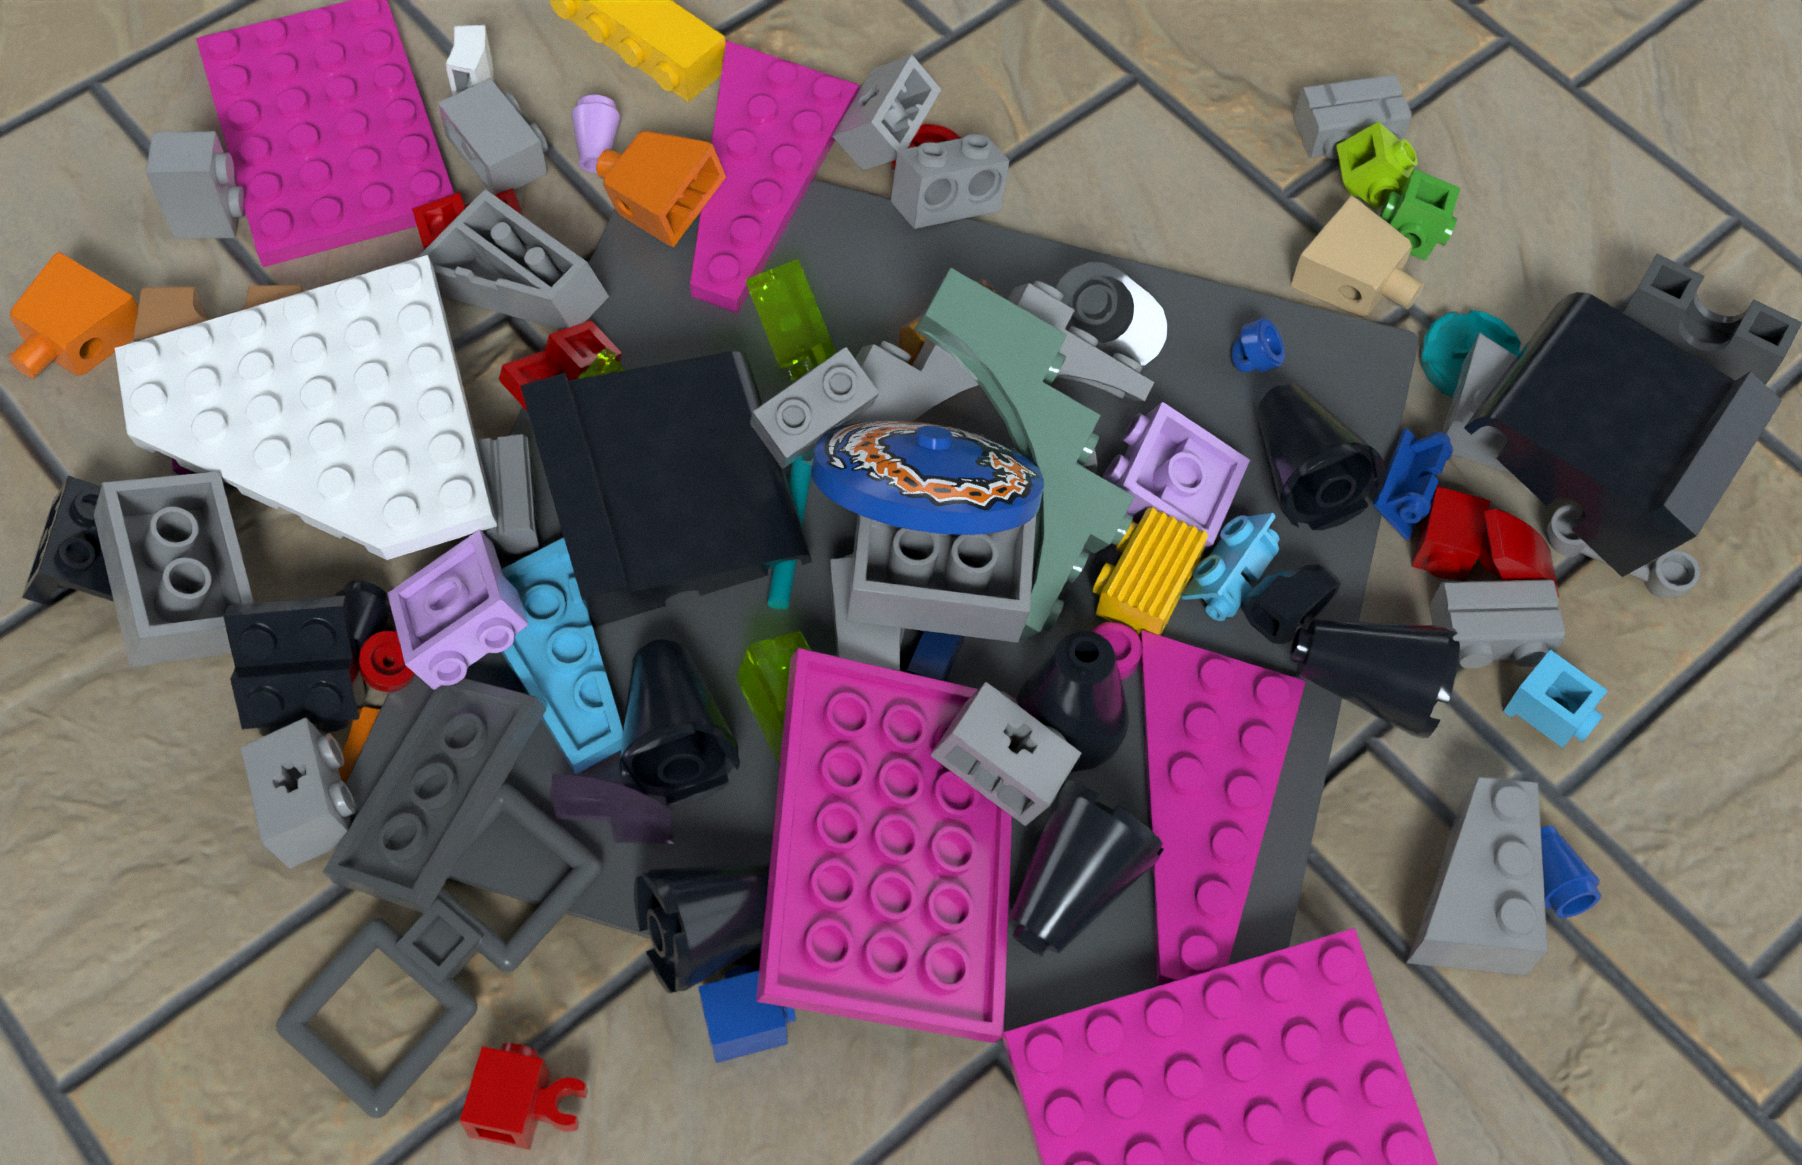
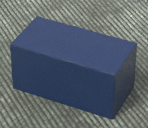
[906,631,964,682]

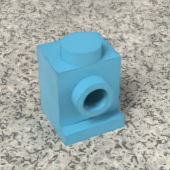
[1503,649,1608,748]

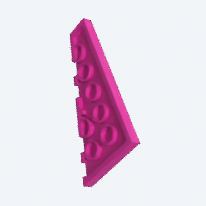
[690,40,859,313]
[1139,630,1306,985]

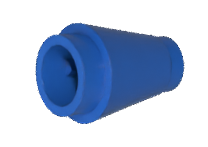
[1541,826,1601,918]

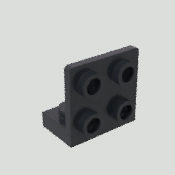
[22,476,114,605]

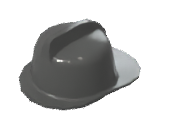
[1055,262,1167,366]

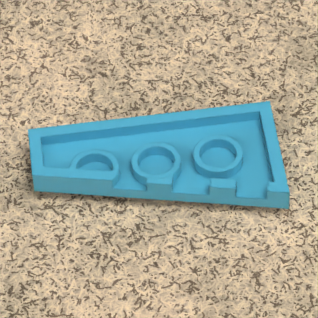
[501,538,623,775]

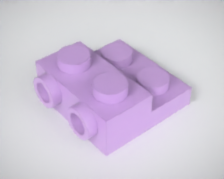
[1102,402,1250,550]
[387,529,529,690]

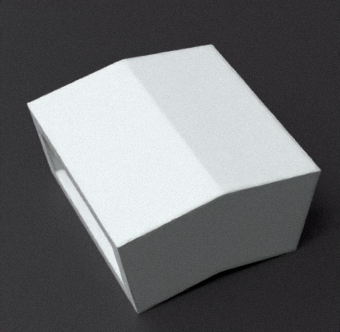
[445,25,494,95]

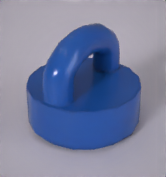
[1232,318,1285,373]

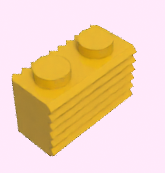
[1093,507,1208,636]

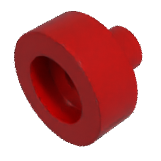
[359,631,416,692]

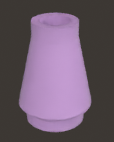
[571,95,620,173]

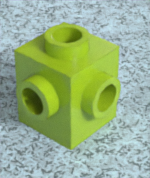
[1336,121,1418,210]

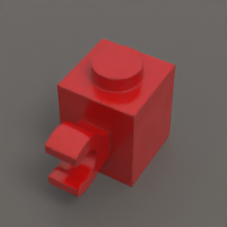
[1412,486,1500,581]
[459,1043,588,1150]

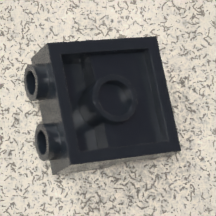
[223,595,366,736]

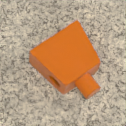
[596,131,726,247]
[8,251,138,379]

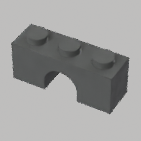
[1623,254,1802,385]

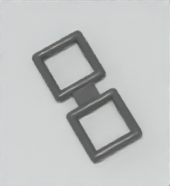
[276,782,603,1118]

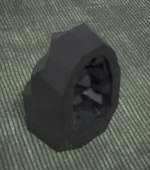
[1241,564,1341,644]

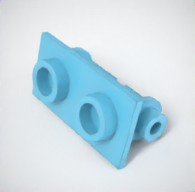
[1181,513,1280,621]

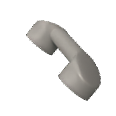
[1547,505,1700,599]

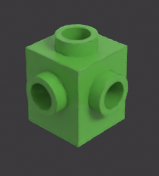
[1379,169,1460,261]

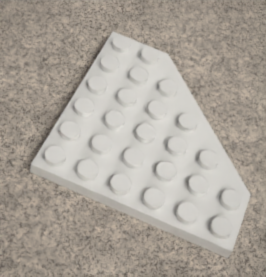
[115,255,498,560]

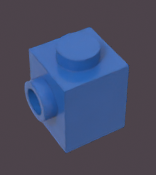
[698,966,796,1063]

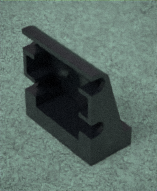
[1464,292,1782,577]
[520,351,812,627]

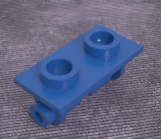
[1373,428,1453,540]

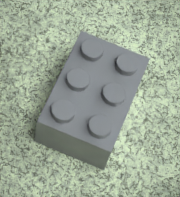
[94,471,254,668]
[846,514,1036,643]

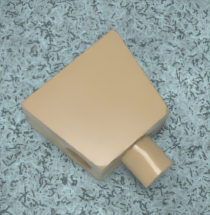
[1291,196,1424,317]

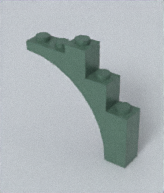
[914,268,1135,639]

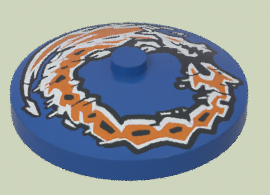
[812,421,1044,535]

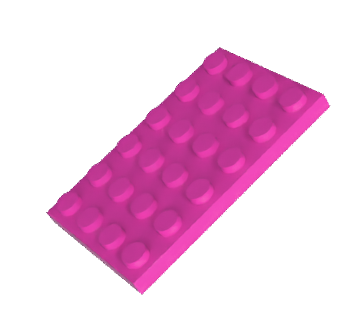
[196,0,454,268]
[756,648,1017,1043]
[1002,928,1438,1165]

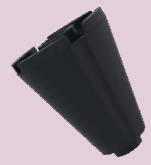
[1257,384,1387,530]
[1290,620,1460,739]
[1017,631,1129,772]
[619,639,740,805]
[1008,780,1164,957]
[634,863,770,993]

